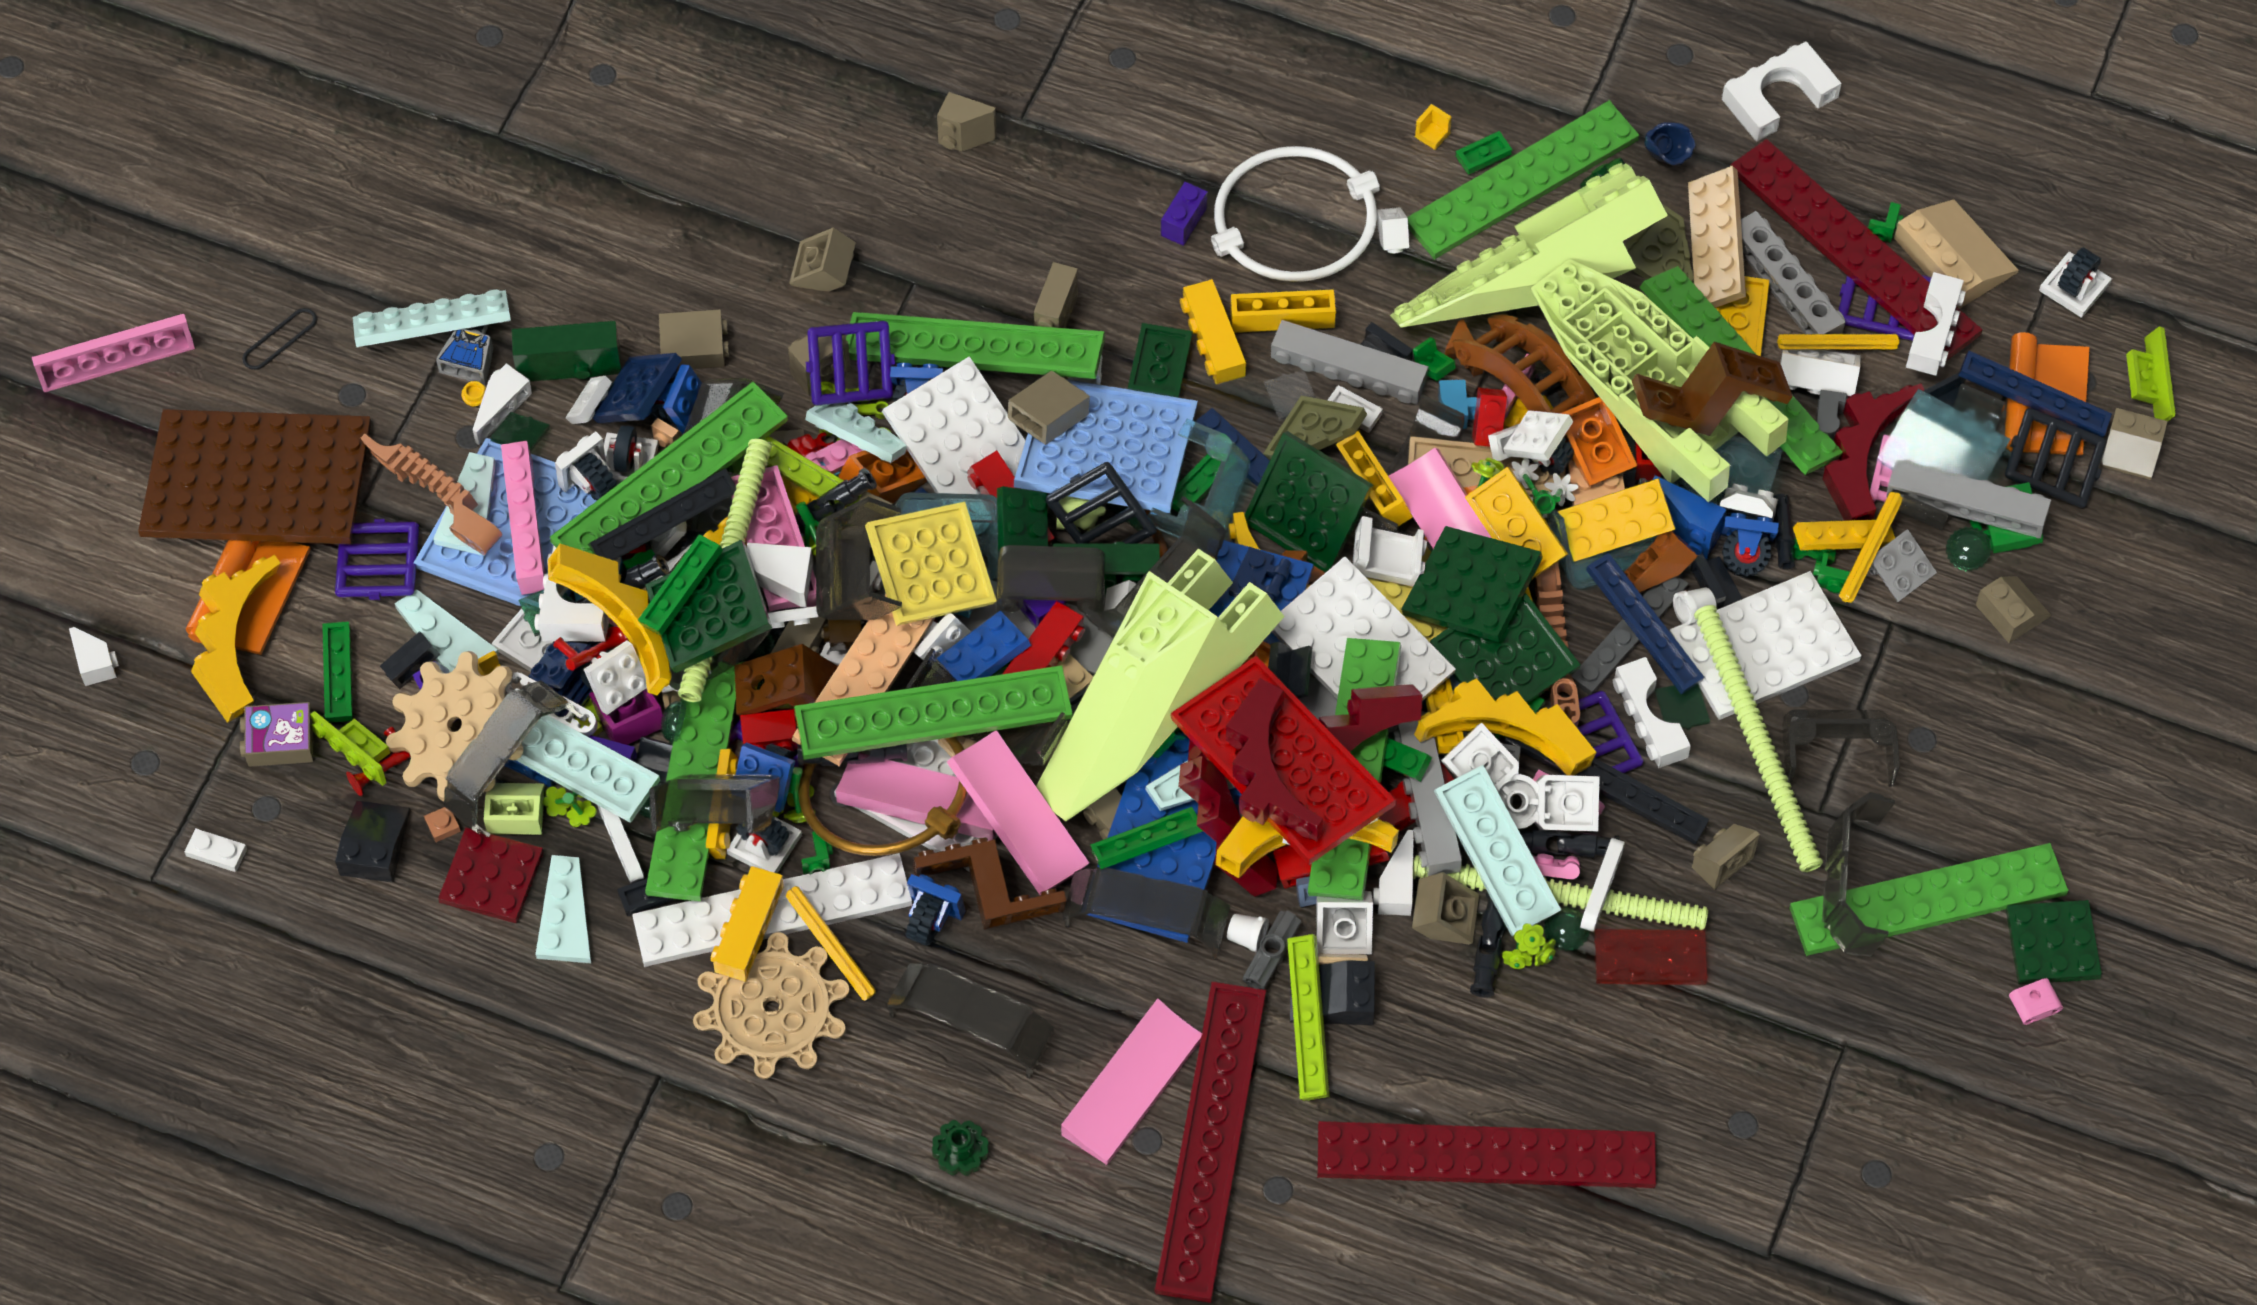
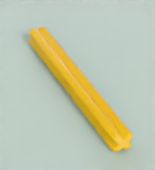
[1777,334,1900,350]
[1839,492,1903,603]
[786,886,876,1001]

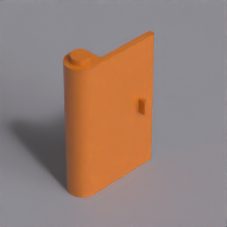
[2004,332,2089,455]
[186,540,311,655]

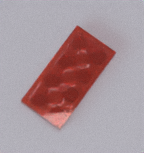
[1594,929,1707,985]

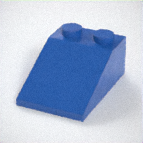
[1653,475,1726,559]

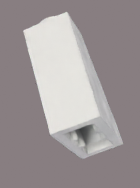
[747,543,813,607]

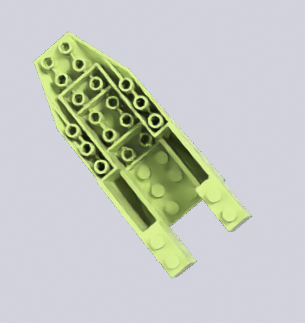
[1390,163,1668,328]
[1531,259,1788,502]
[1036,549,1285,821]

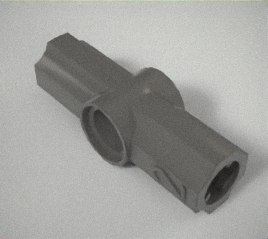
[1242,911,1301,990]

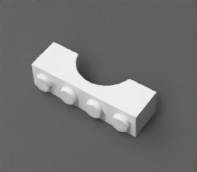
[1906,272,1966,376]
[1613,657,1691,768]

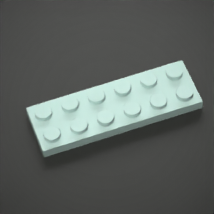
[353,290,511,347]
[510,705,660,823]
[1434,765,1561,936]

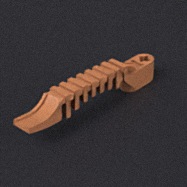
[361,434,502,555]
[1535,562,1580,727]

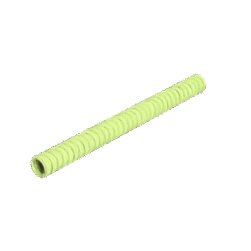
[678,439,772,702]
[1694,605,1823,872]
[1413,855,1708,931]

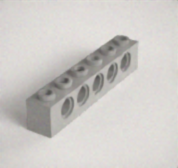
[1741,211,1845,334]

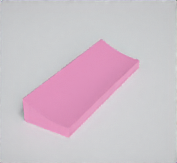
[32,314,195,393]
[1388,448,1491,548]
[731,465,821,612]
[947,730,1089,895]
[836,753,996,841]
[1061,999,1202,1165]

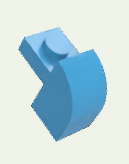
[1438,380,1477,429]

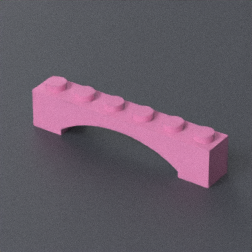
[501,441,546,595]

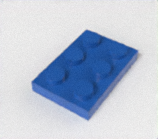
[936,610,1031,681]

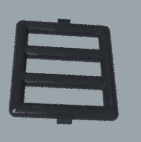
[2005,408,2107,508]
[1046,462,1157,544]

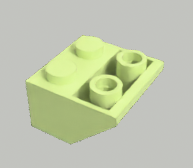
[484,783,545,835]

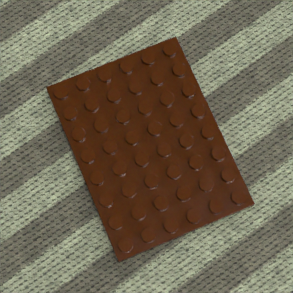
[138,409,371,544]

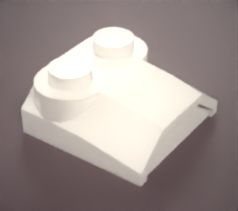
[1720,484,1778,521]

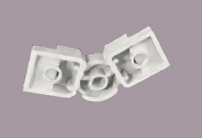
[1441,723,1599,831]

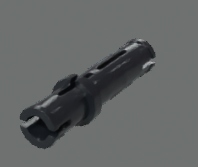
[1773,493,1795,570]

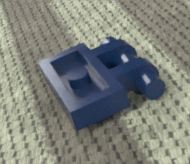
[1229,546,1291,601]

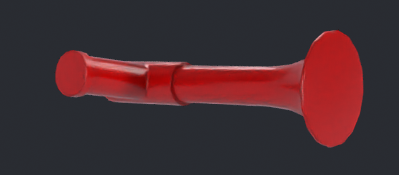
[553,627,628,670]
[346,727,411,796]

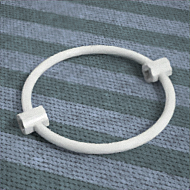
[1211,146,1380,282]

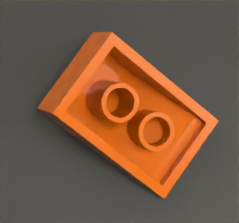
[1560,397,1637,487]
[838,449,927,504]

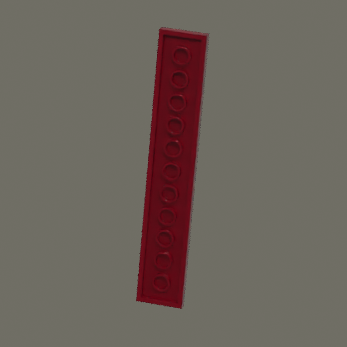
[1730,139,1983,361]
[1155,981,1266,1303]
[1317,1121,1656,1188]

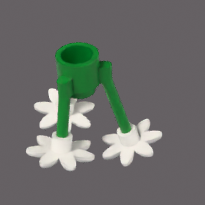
[1511,458,1579,518]

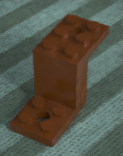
[1632,342,1793,436]
[734,644,890,716]
[913,837,1066,929]

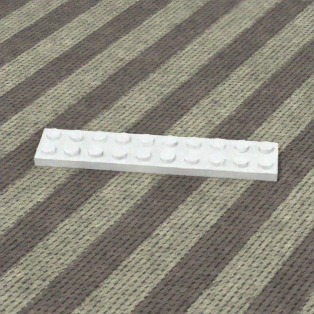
[632,853,912,967]

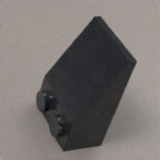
[335,801,410,883]
[1290,960,1375,1025]

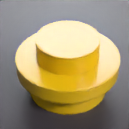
[462,381,486,406]

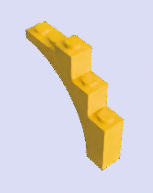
[548,544,672,695]
[191,555,280,723]
[1414,678,1597,776]
[1216,817,1399,878]

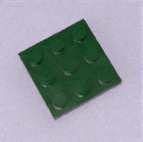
[2006,900,2102,985]

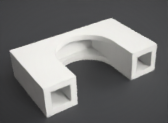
[1722,42,1842,142]
[535,546,621,642]

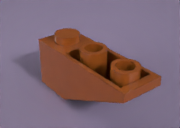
[1624,530,1698,593]

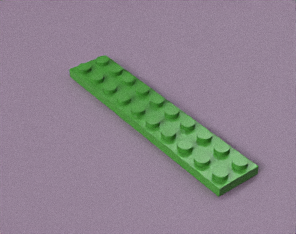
[1407,100,1639,259]
[1639,266,1843,475]
[846,312,1105,379]
[550,382,788,554]
[1308,638,1401,900]
[645,655,744,901]
[794,666,1073,760]
[1789,843,2068,956]

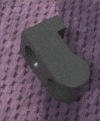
[1816,390,1847,441]

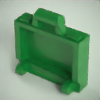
[1969,482,2043,554]

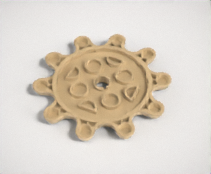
[386,651,530,802]
[693,932,849,1079]

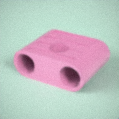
[2009,978,2063,1025]

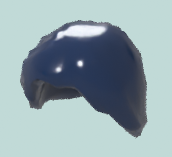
[1644,122,1695,165]

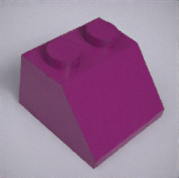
[589,688,665,745]

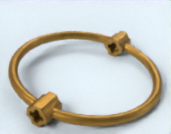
[798,737,968,856]

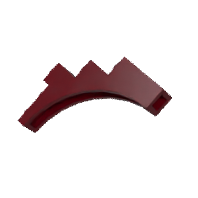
[1822,383,1925,521]
[1226,679,1323,841]
[1319,684,1423,752]
[1178,740,1278,897]

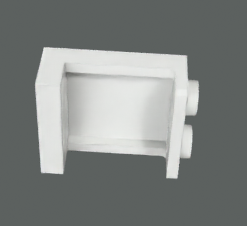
[1353,516,1427,587]

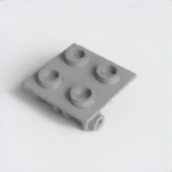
[1869,529,1937,602]

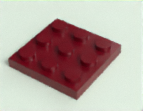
[438,828,544,924]

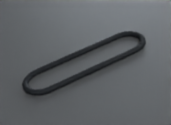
[242,308,317,370]

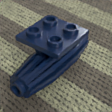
[528,641,612,717]

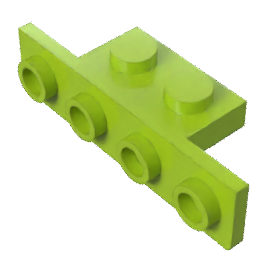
[2126,326,2175,422]
[310,711,390,786]

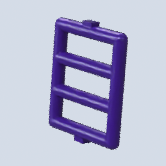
[1838,275,1932,341]
[806,321,895,406]
[335,519,419,600]
[1562,691,1643,775]

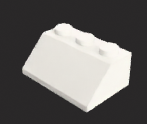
[1780,350,1860,399]

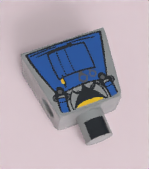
[436,325,493,385]

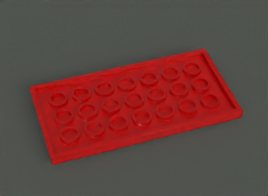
[1171,656,1396,865]

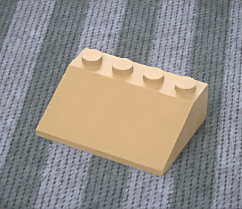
[1894,199,2019,309]

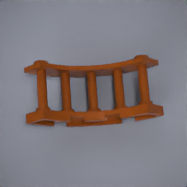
[1452,314,1596,414]

